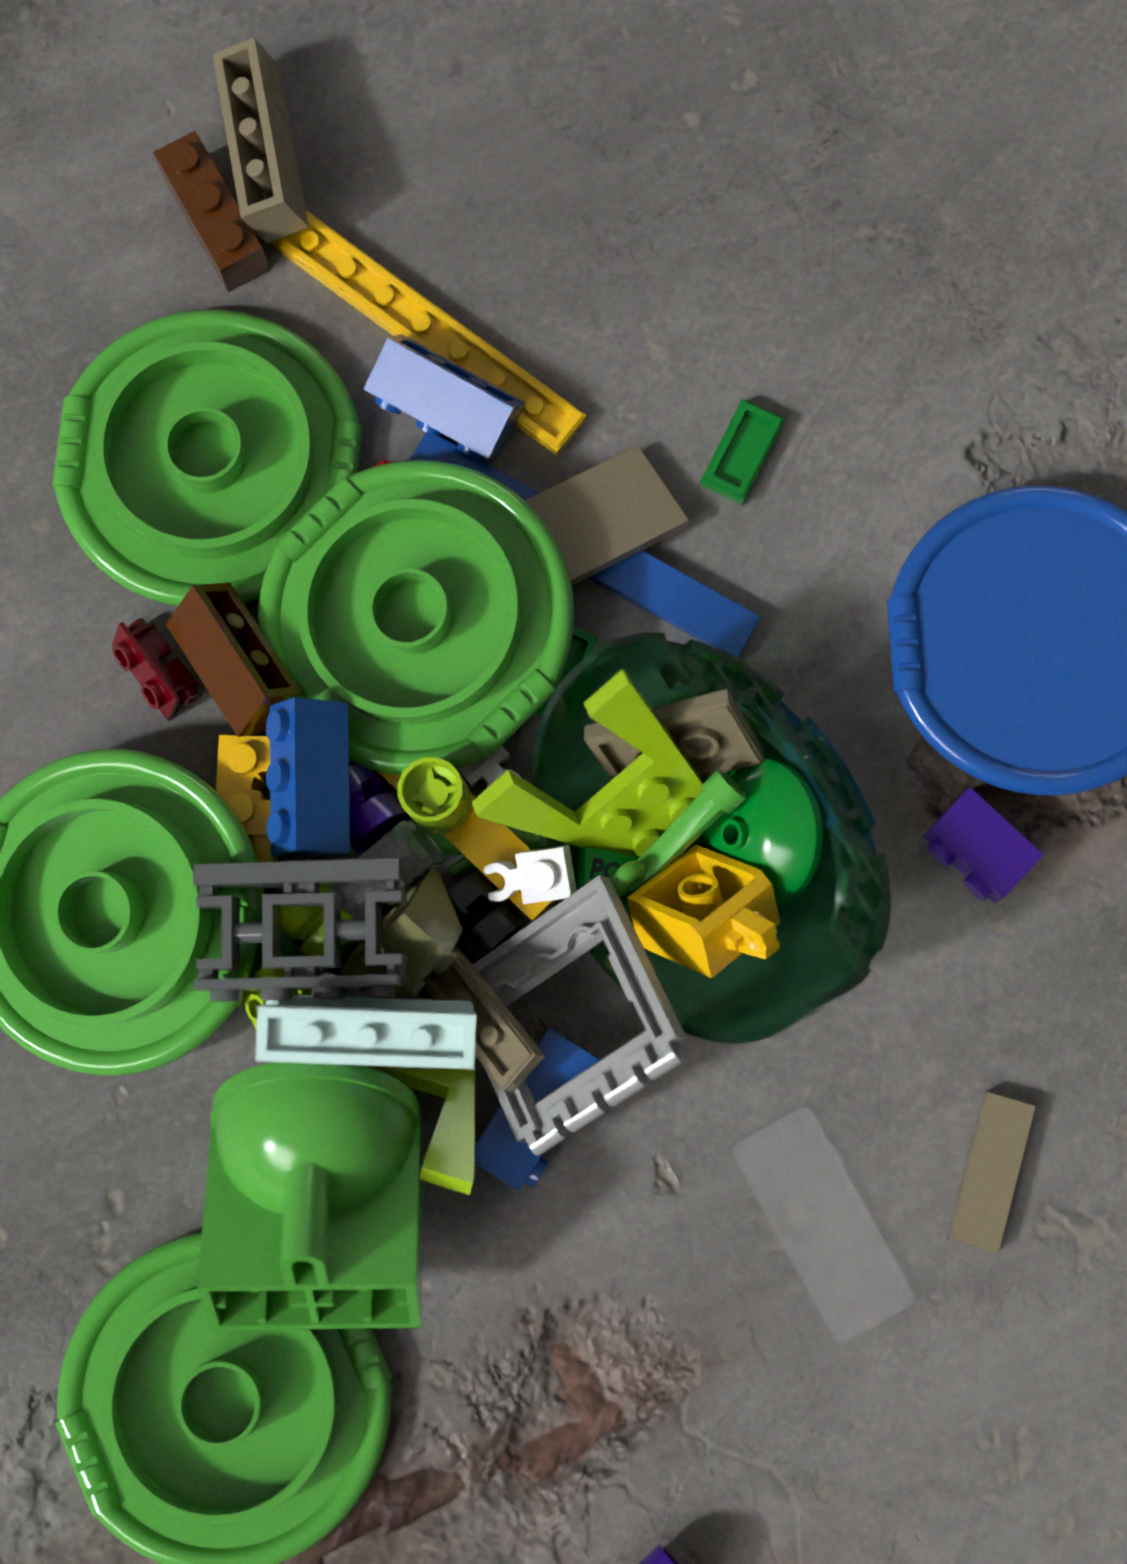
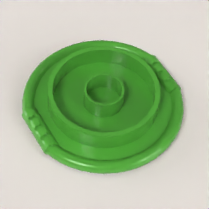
[52,309,363,606]
[257,460,574,775]
[0,749,265,1076]
[55,1232,393,1564]

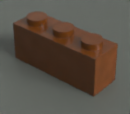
[153,131,269,292]
[166,583,303,737]

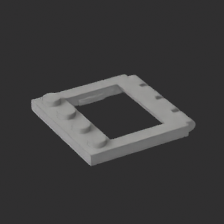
[473,875,686,1156]

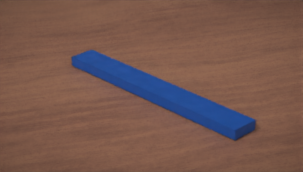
[409,433,761,661]

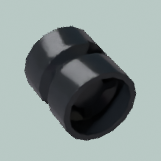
[448,870,525,963]

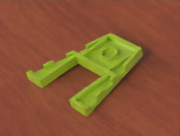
[472,669,704,858]
[363,994,475,1195]

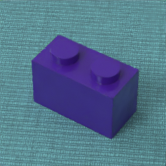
[922,787,1044,903]

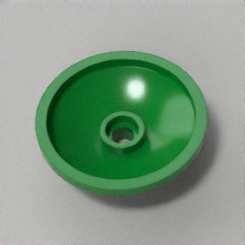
[701,758,823,907]

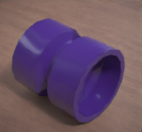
[349,763,410,855]

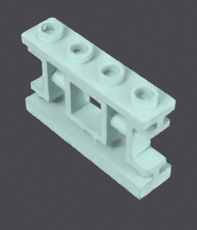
[255,994,476,1069]

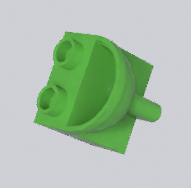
[197,1062,425,1330]

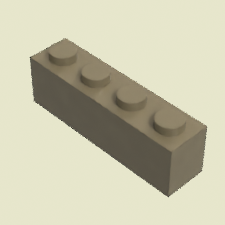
[212,37,309,243]

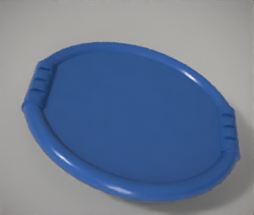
[887,485,1127,796]

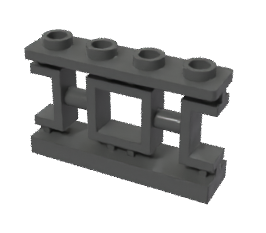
[193,858,409,1002]

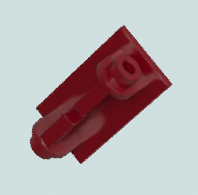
[111,618,200,721]

